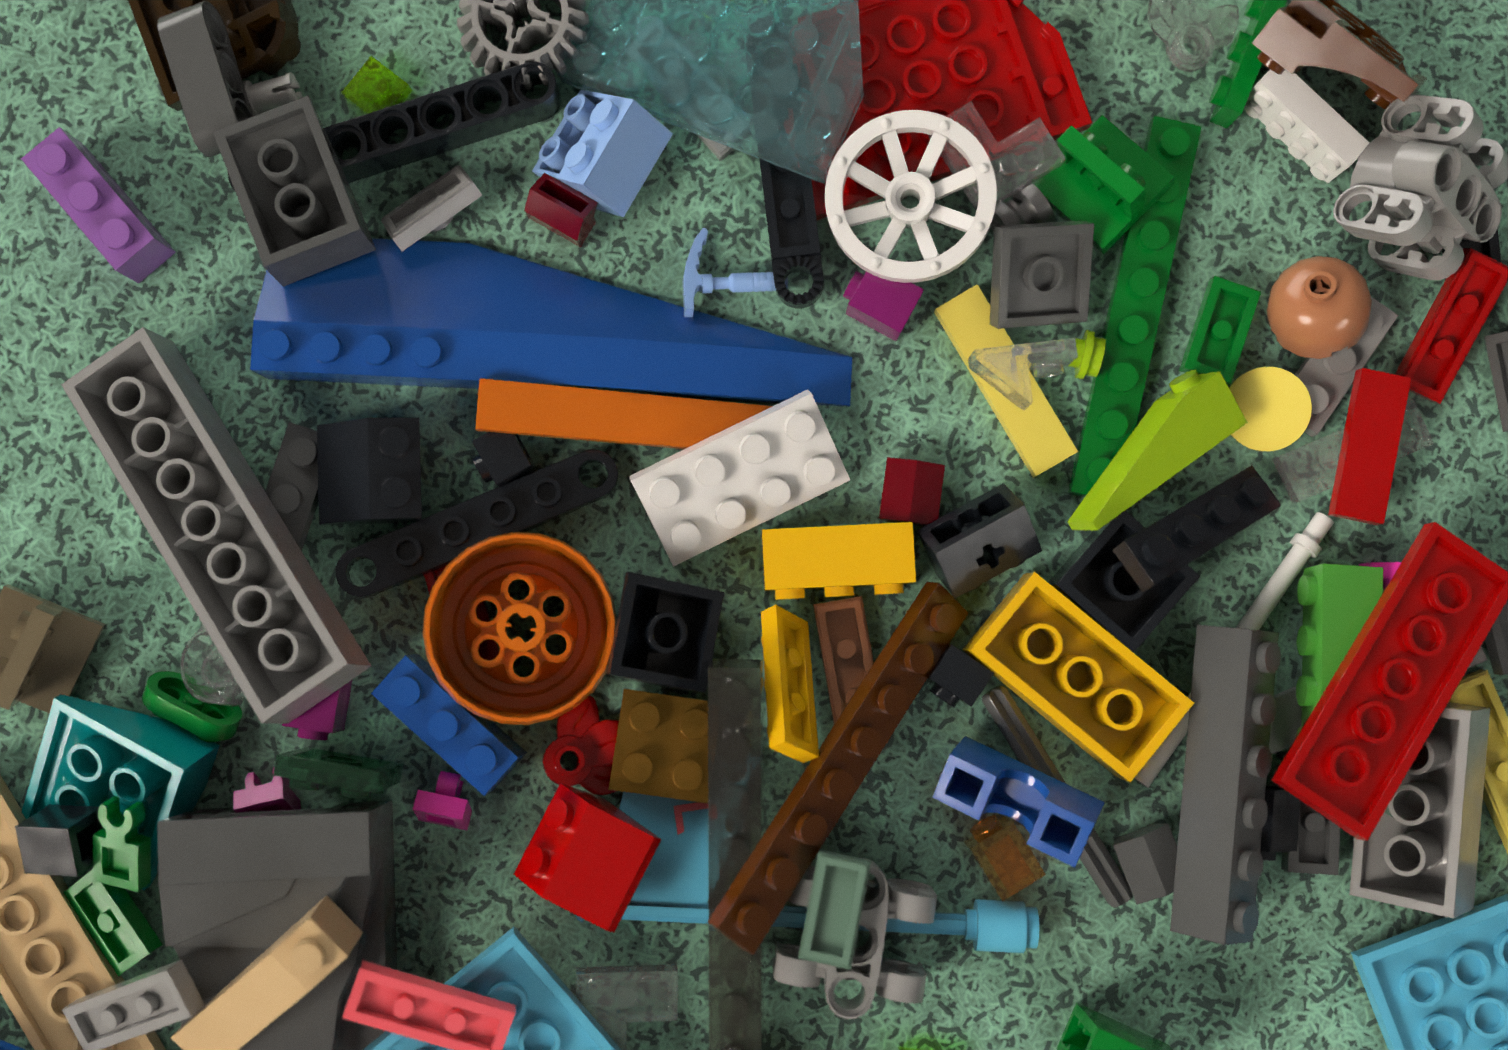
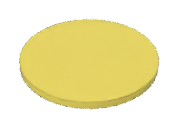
[1229,367,1312,451]

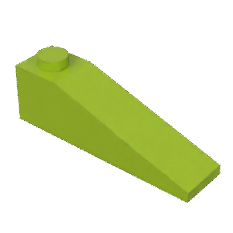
[1067,370,1248,531]

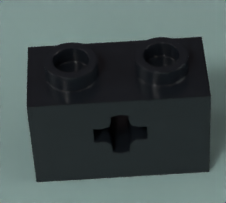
[917,483,1042,598]

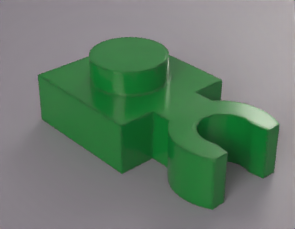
[93,796,151,892]

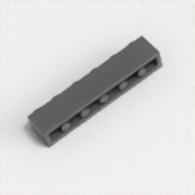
[1170,625,1281,945]

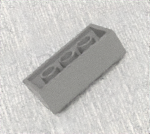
[1349,702,1490,919]

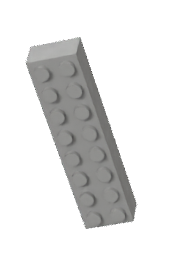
[61,327,371,724]

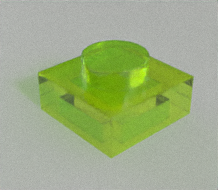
[341,56,413,114]

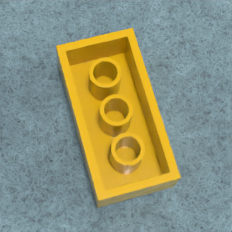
[962,572,1194,782]

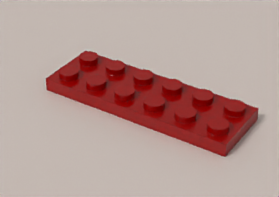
[1272,522,1508,841]

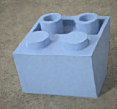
[532,89,673,217]

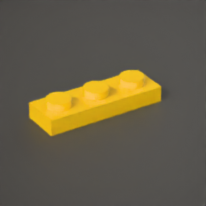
[761,604,819,763]

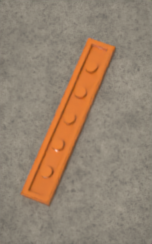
[475,378,772,449]

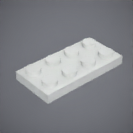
[629,389,850,567]

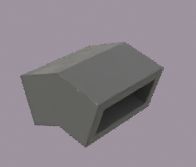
[1113,823,1177,905]

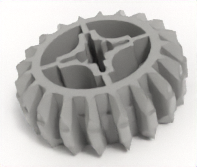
[457,0,590,90]

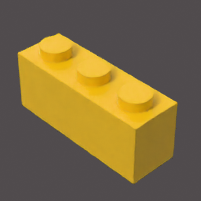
[762,522,916,600]

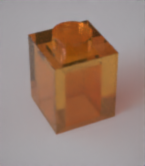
[964,815,1046,901]

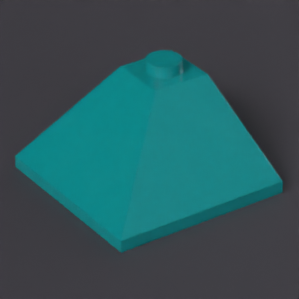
[21,694,220,891]

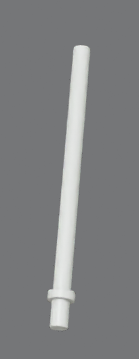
[1134,512,1334,788]

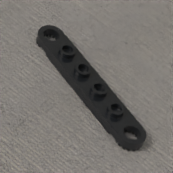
[746,22,824,309]
[336,449,618,598]

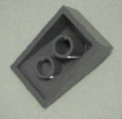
[213,95,376,287]

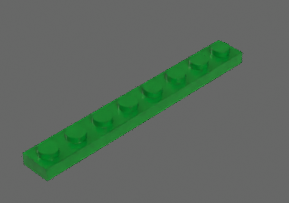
[1068,116,1202,497]

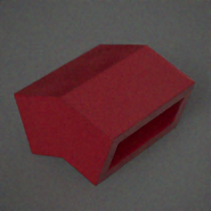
[524,173,598,247]
[879,457,945,527]

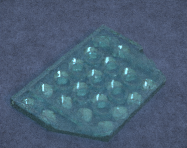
[557,0,864,184]

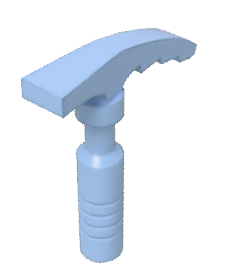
[683,228,788,317]

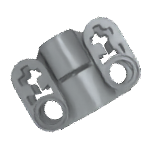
[1333,94,1508,280]
[772,858,937,1019]

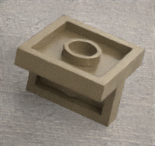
[0,584,105,713]

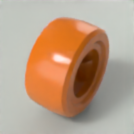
[423,532,617,725]

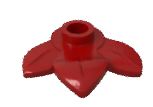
[543,696,619,795]

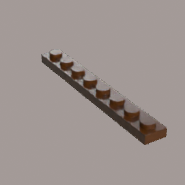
[707,581,968,955]

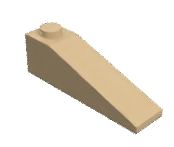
[171,895,363,1050]

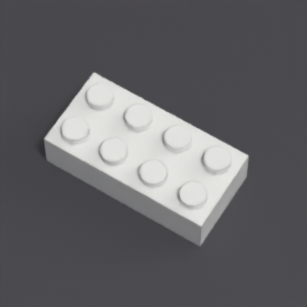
[1244,69,1370,183]

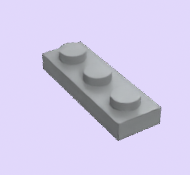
[1295,297,1399,437]
[62,960,206,1050]

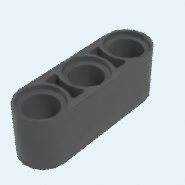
[157,1,253,157]

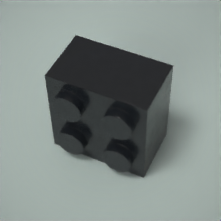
[1048,510,1200,653]

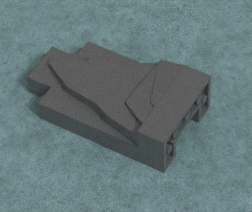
[157,800,397,1050]

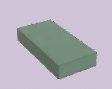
[798,850,871,970]

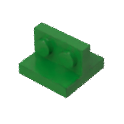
[1034,115,1175,254]

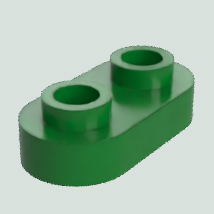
[142,671,242,742]

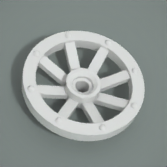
[825,110,997,283]

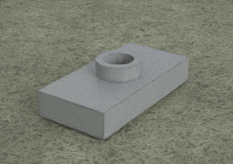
[381,165,483,252]

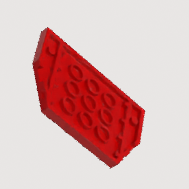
[784,0,1092,220]

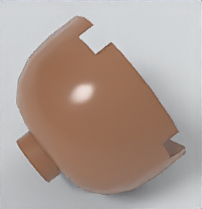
[1267,256,1372,359]

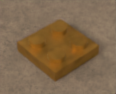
[609,689,723,804]

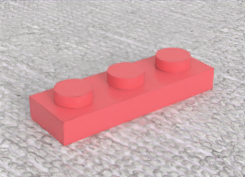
[342,960,516,1050]

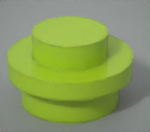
[1068,330,1106,380]

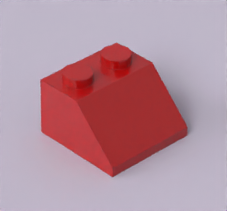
[514,783,662,933]

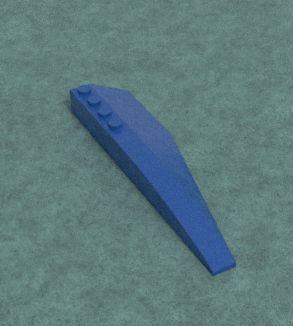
[250,239,852,407]

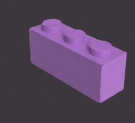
[21,127,176,283]

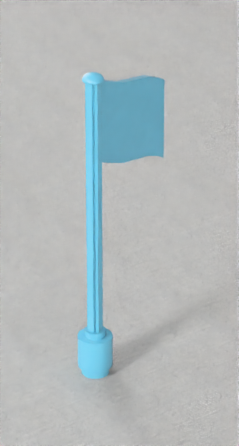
[575,751,1039,953]

